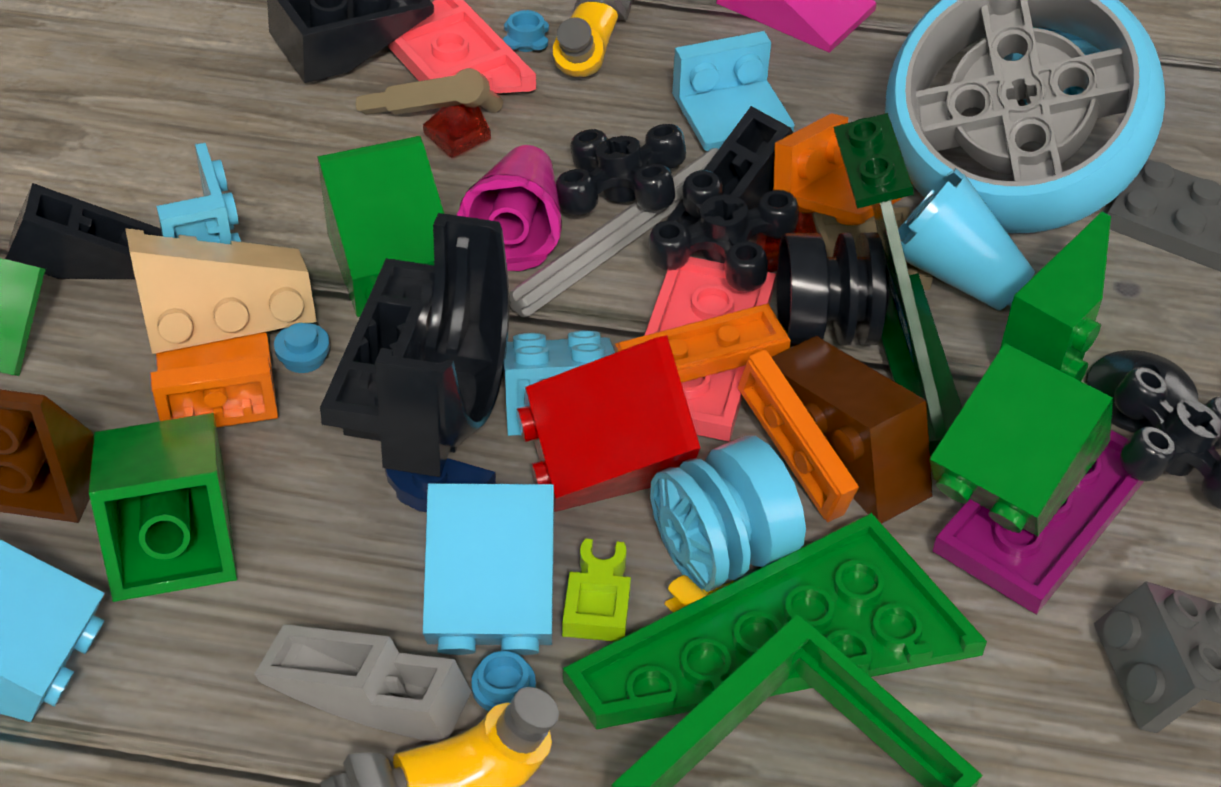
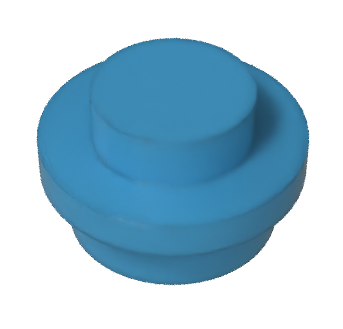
[274,323,330,373]
[471,651,536,711]

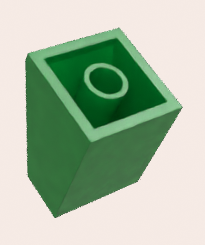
[317,136,444,317]
[930,343,1113,536]
[89,413,237,602]

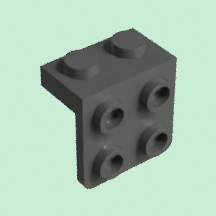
[1094,581,1221,733]

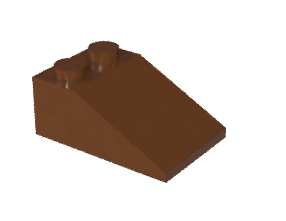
[0,389,94,523]

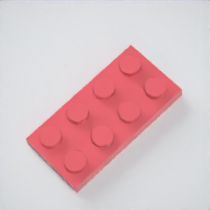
[644,257,776,442]

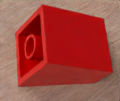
[516,335,701,512]

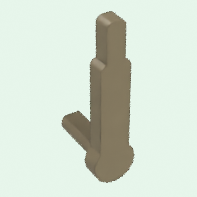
[356,68,503,115]

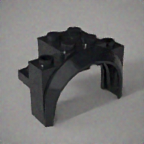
[320,213,509,477]

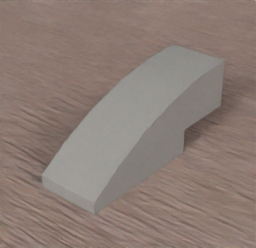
[254,624,472,742]

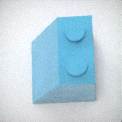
[423,484,554,655]
[0,540,105,722]

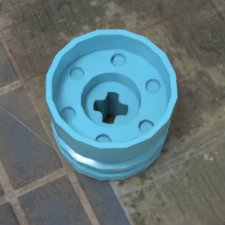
[650,436,806,592]

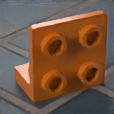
[774,113,912,225]
[151,332,278,427]

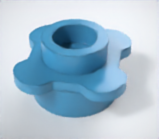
[503,10,549,52]

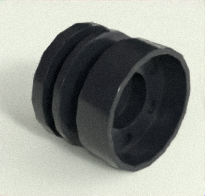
[776,232,889,346]

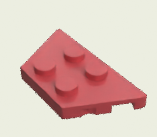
[388,0,536,93]

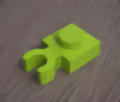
[562,538,631,642]

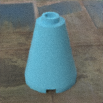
[898,168,1035,311]

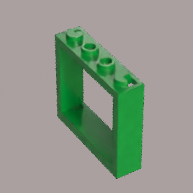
[611,613,983,787]

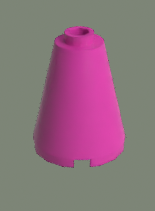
[457,145,562,271]

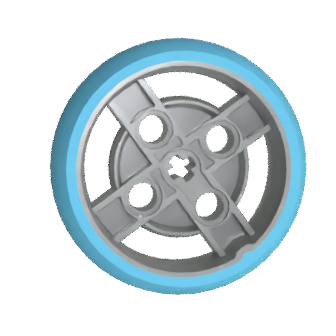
[885,0,1165,233]

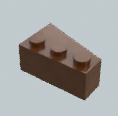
[772,336,933,524]

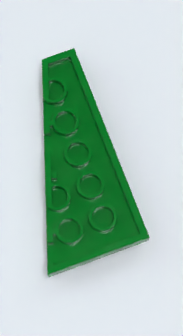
[563,513,987,730]

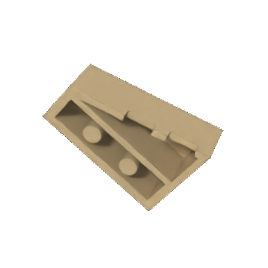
[125,228,317,354]

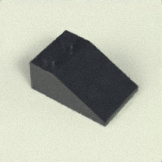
[267,0,434,83]

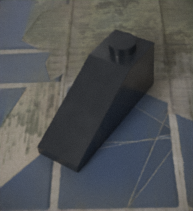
[666,106,793,251]
[5,183,162,279]

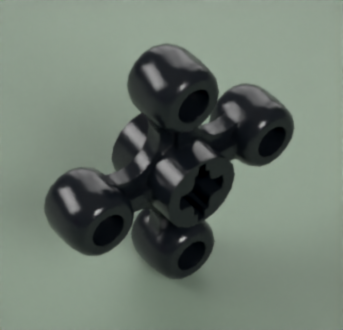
[556,124,686,216]
[649,170,799,292]
[1114,367,1221,510]

